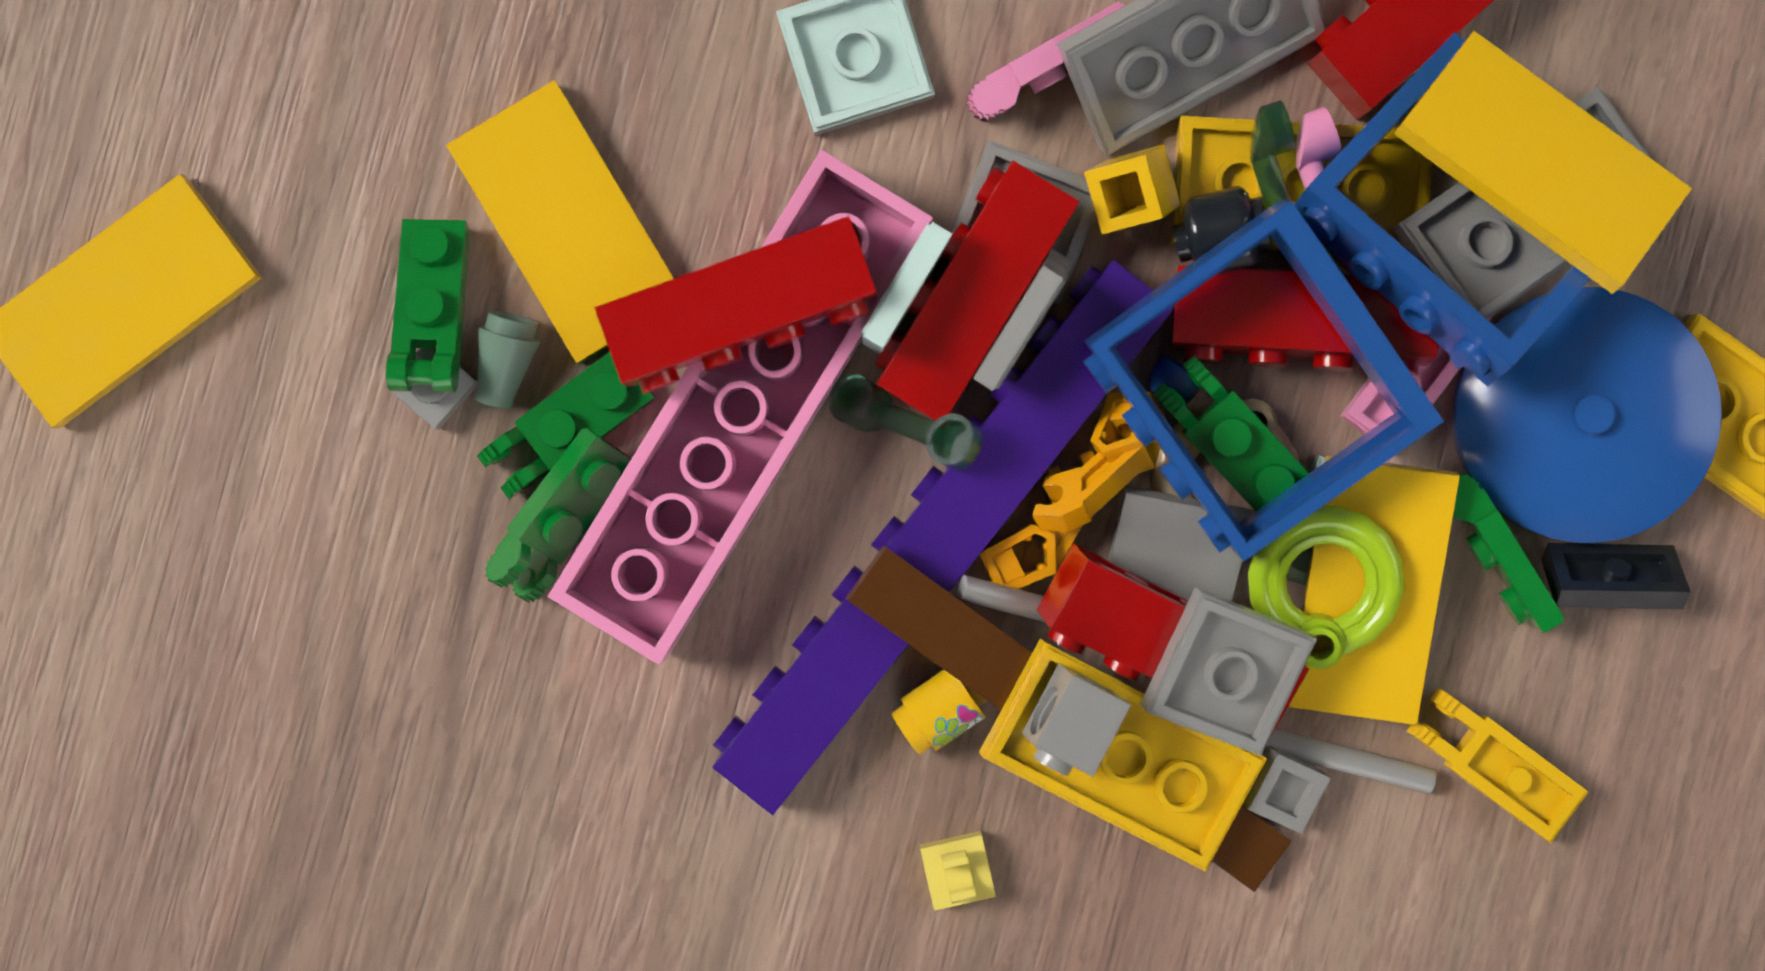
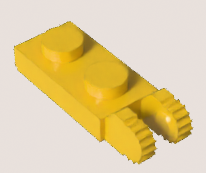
[1406,688,1589,843]

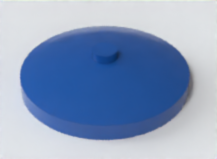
[1452,287,1722,543]

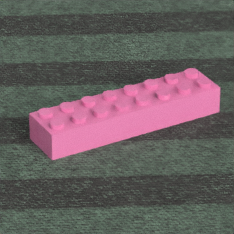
[547,149,933,665]

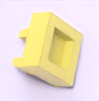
[920,831,996,911]

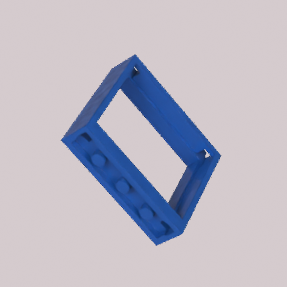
[1294,32,1591,387]
[1083,201,1444,561]

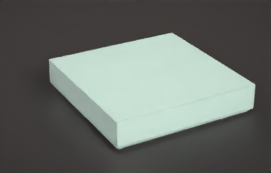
[776,0,935,136]
[862,222,952,355]

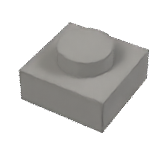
[386,348,478,430]
[1243,746,1331,834]

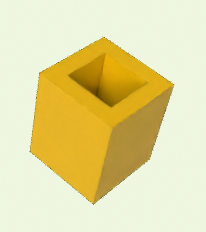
[1084,144,1181,235]

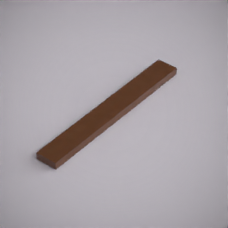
[845,545,1292,892]

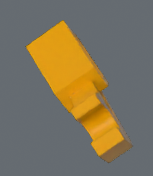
[1032,392,1167,531]
[979,449,1094,589]

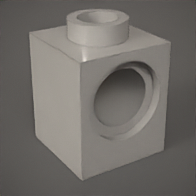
[1022,663,1131,776]

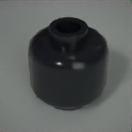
[1172,186,1272,274]

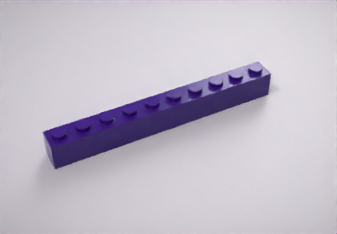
[712,260,1174,816]

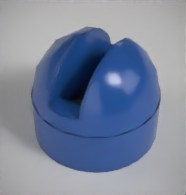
[1149,354,1200,406]

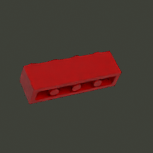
[1307,0,1494,120]
[875,160,1080,425]
[594,216,877,394]
[1170,265,1438,376]
[1037,542,1310,735]

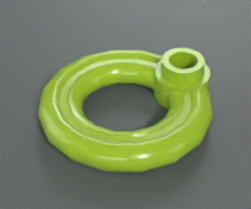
[1247,505,1405,669]

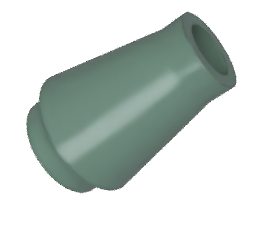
[475,311,542,409]

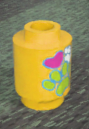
[891,669,987,755]

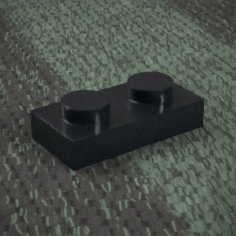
[1541,543,1691,609]

